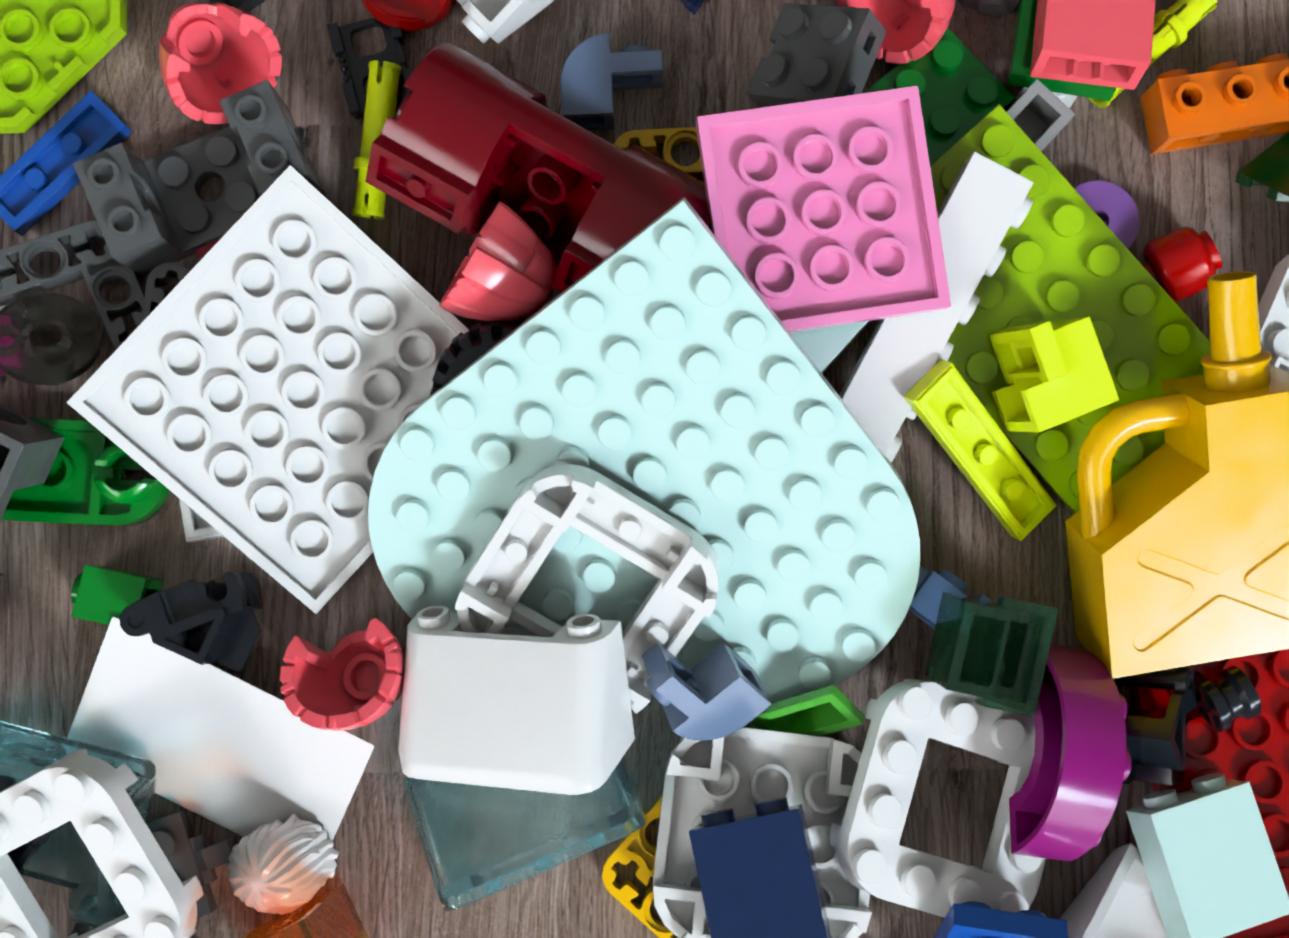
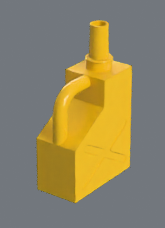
[1065,271,1289,679]

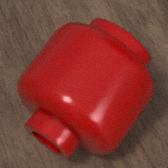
[1143,226,1223,302]

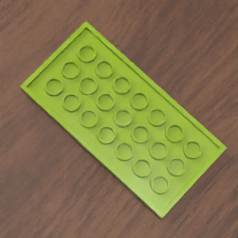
[930,104,1210,514]

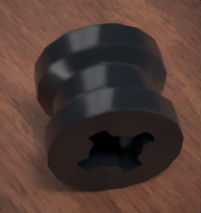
[1196,666,1262,732]

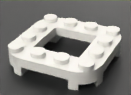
[455,461,719,714]
[830,679,1046,918]
[0,749,204,938]

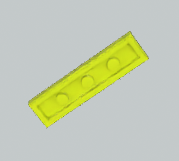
[903,359,1057,541]

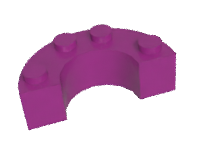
[1003,638,1131,861]

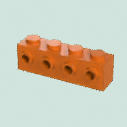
[1140,53,1289,154]

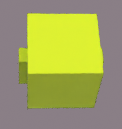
[989,316,1119,433]

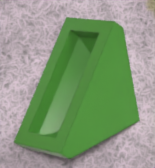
[750,685,865,736]

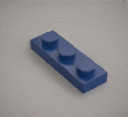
[0,91,133,236]

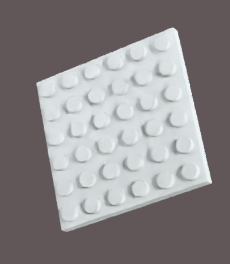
[67,165,470,614]

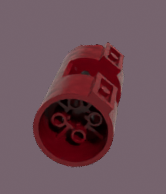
[365,42,712,292]

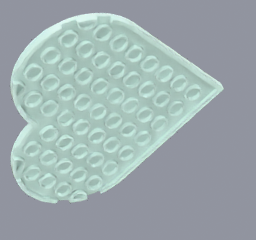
[368,197,921,702]

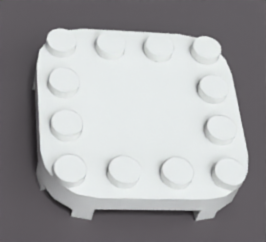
[653,727,872,938]

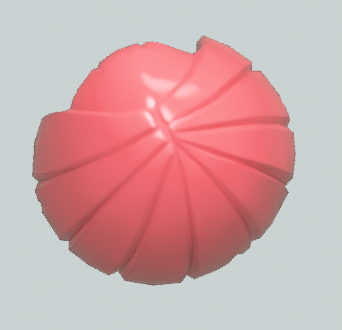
[836,0,956,64]
[159,2,282,124]
[439,201,557,322]
[280,618,405,731]

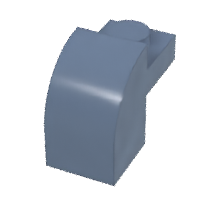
[560,33,663,131]
[642,642,771,741]

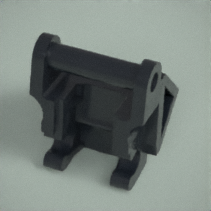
[120,572,263,671]
[1114,665,1197,785]

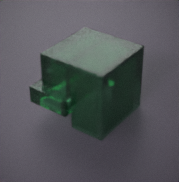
[925,592,1059,717]

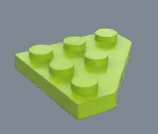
[0,0,128,134]

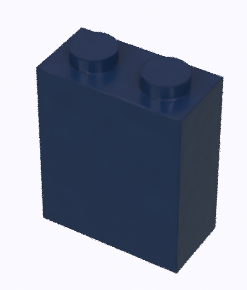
[689,797,832,938]

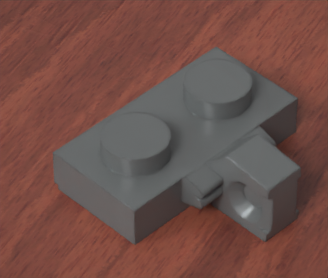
[145,809,238,918]

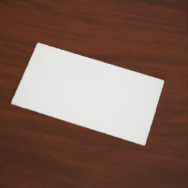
[64,617,374,841]

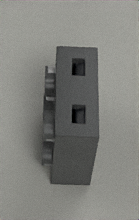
[747,3,887,108]

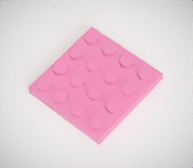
[695,86,951,332]

